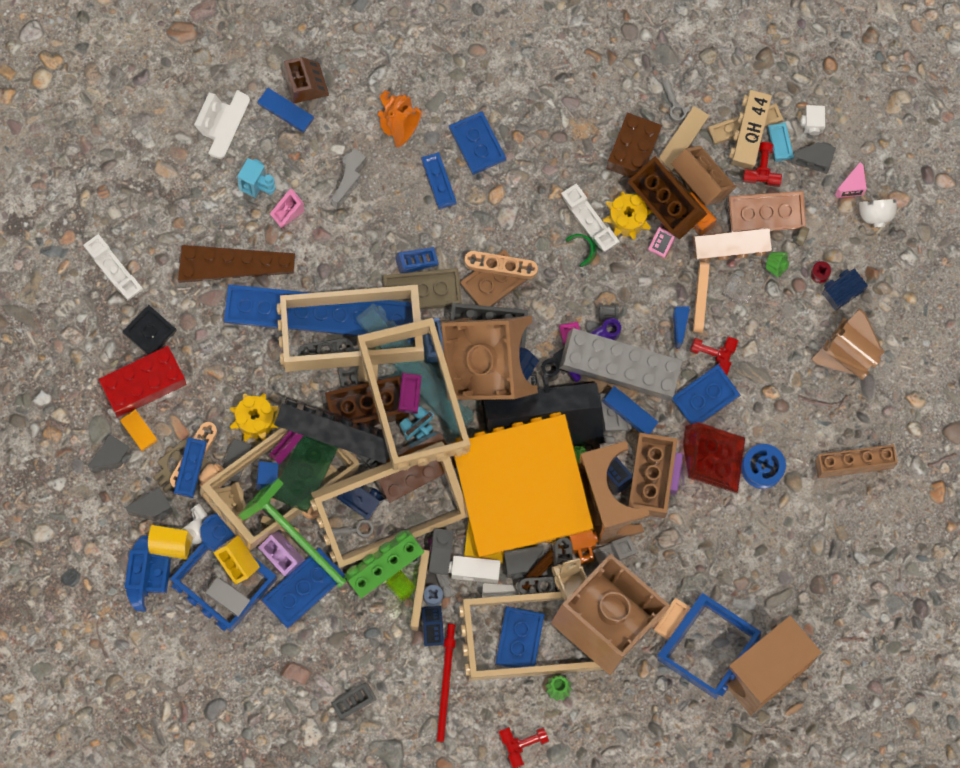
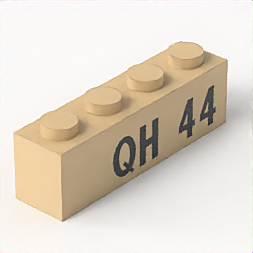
[729,90,772,170]

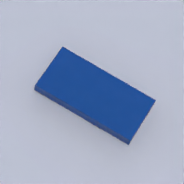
[261,547,345,629]

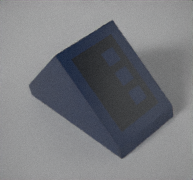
[607,457,633,496]
[422,606,444,647]

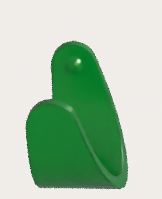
[565,234,597,267]

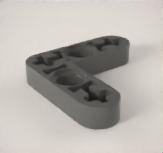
[298,339,359,388]
[516,537,573,595]

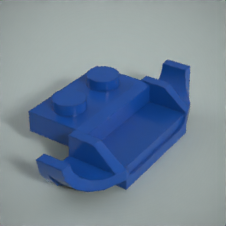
[125,535,172,612]

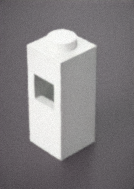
[448,556,500,584]

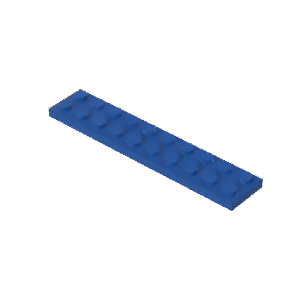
[224,284,415,342]

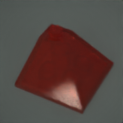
[683,422,745,493]

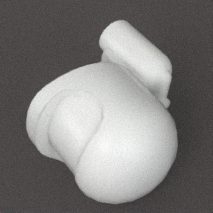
[181,504,208,545]

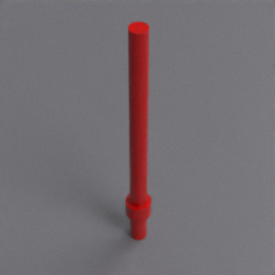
[436,624,456,743]

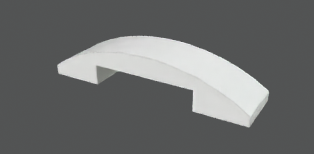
[561,183,620,252]
[83,234,143,301]

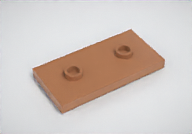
[728,191,806,231]

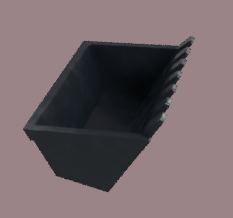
[481,373,605,450]

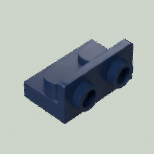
[337,485,385,520]

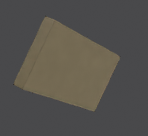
[383,268,462,310]

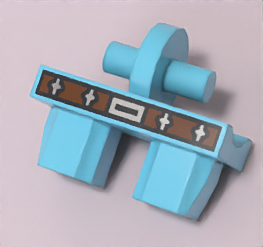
[399,406,434,441]

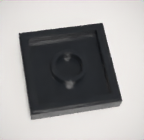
[122,305,177,355]

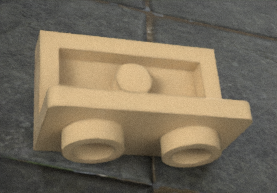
[214,482,250,524]

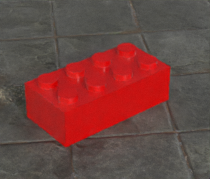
[98,346,187,418]

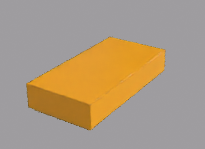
[120,409,158,452]

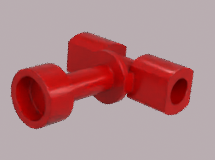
[743,142,782,187]
[690,337,739,375]
[498,727,549,768]

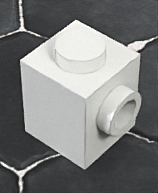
[801,105,825,135]

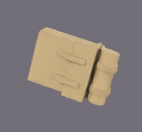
[552,558,587,601]

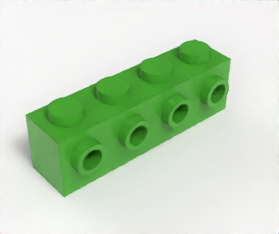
[345,529,425,598]

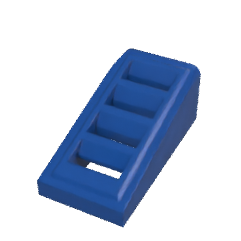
[396,247,439,273]
[673,306,690,349]

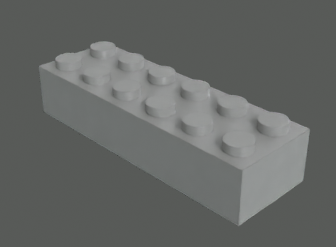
[559,328,682,400]

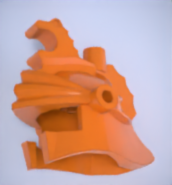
[377,90,422,148]

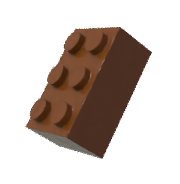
[606,112,662,178]

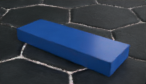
[257,88,314,133]
[421,152,457,210]
[602,386,658,434]
[174,437,207,498]

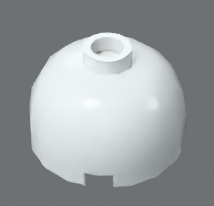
[859,199,897,227]

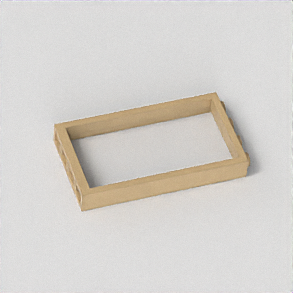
[277,285,424,372]
[357,318,471,471]
[200,428,359,551]
[310,441,469,568]
[458,592,603,681]

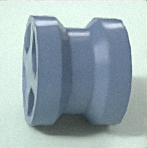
[423,585,443,607]

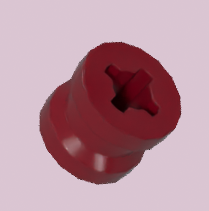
[810,261,831,284]

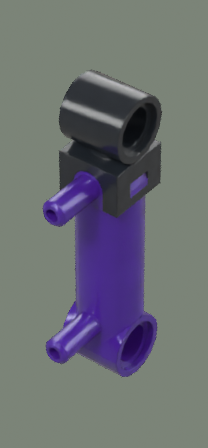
[541,318,621,382]

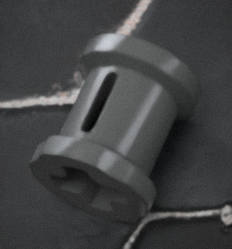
[599,303,619,320]

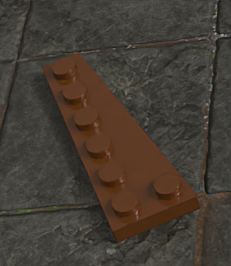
[178,245,295,283]

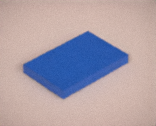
[449,111,507,175]
[672,364,741,429]
[495,606,545,668]

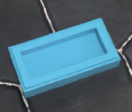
[767,123,794,162]

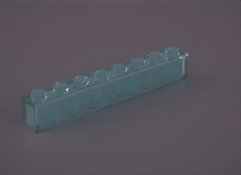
[356,303,474,436]

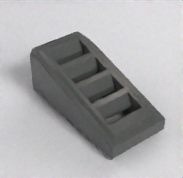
[331,683,377,720]

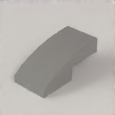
[592,536,637,567]
[205,577,250,617]

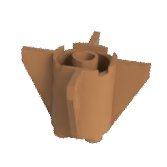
[811,308,885,380]

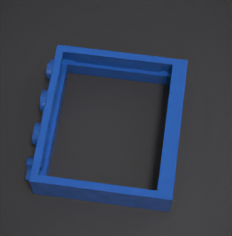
[170,542,277,632]
[657,593,761,700]

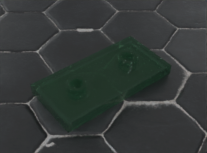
[272,436,339,513]

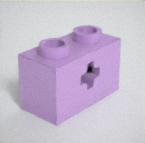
[258,531,305,576]

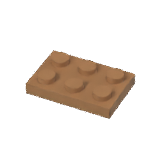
[460,249,528,307]

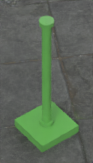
[238,478,347,588]

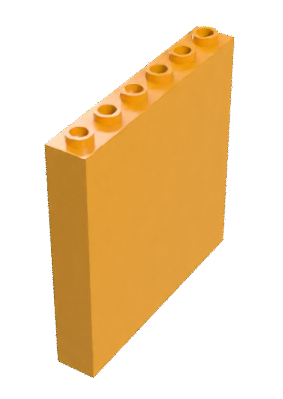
[451,412,594,558]

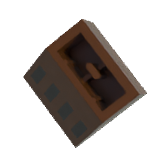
[283,57,329,104]

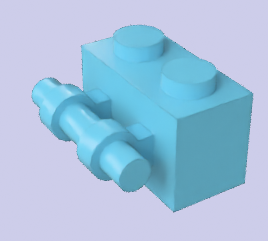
[237,158,275,198]

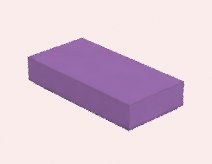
[670,453,683,495]

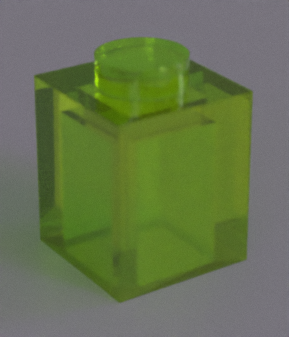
[386,570,416,604]

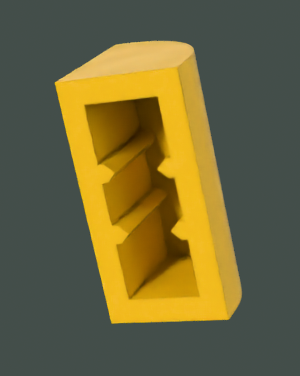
[148,525,193,560]
[213,535,260,585]

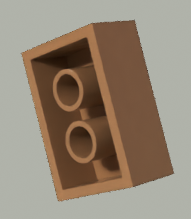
[671,146,736,206]

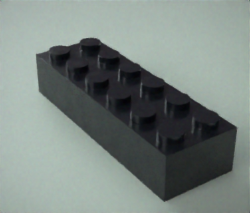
[273,397,389,464]

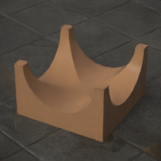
[441,316,538,400]
[578,441,650,545]

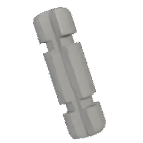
[436,574,454,598]

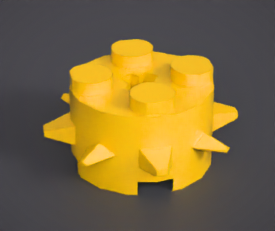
[603,192,652,240]
[230,393,279,442]

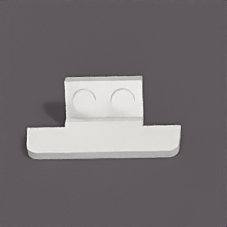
[194,90,250,159]

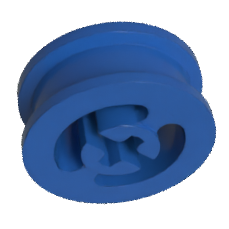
[741,444,786,489]

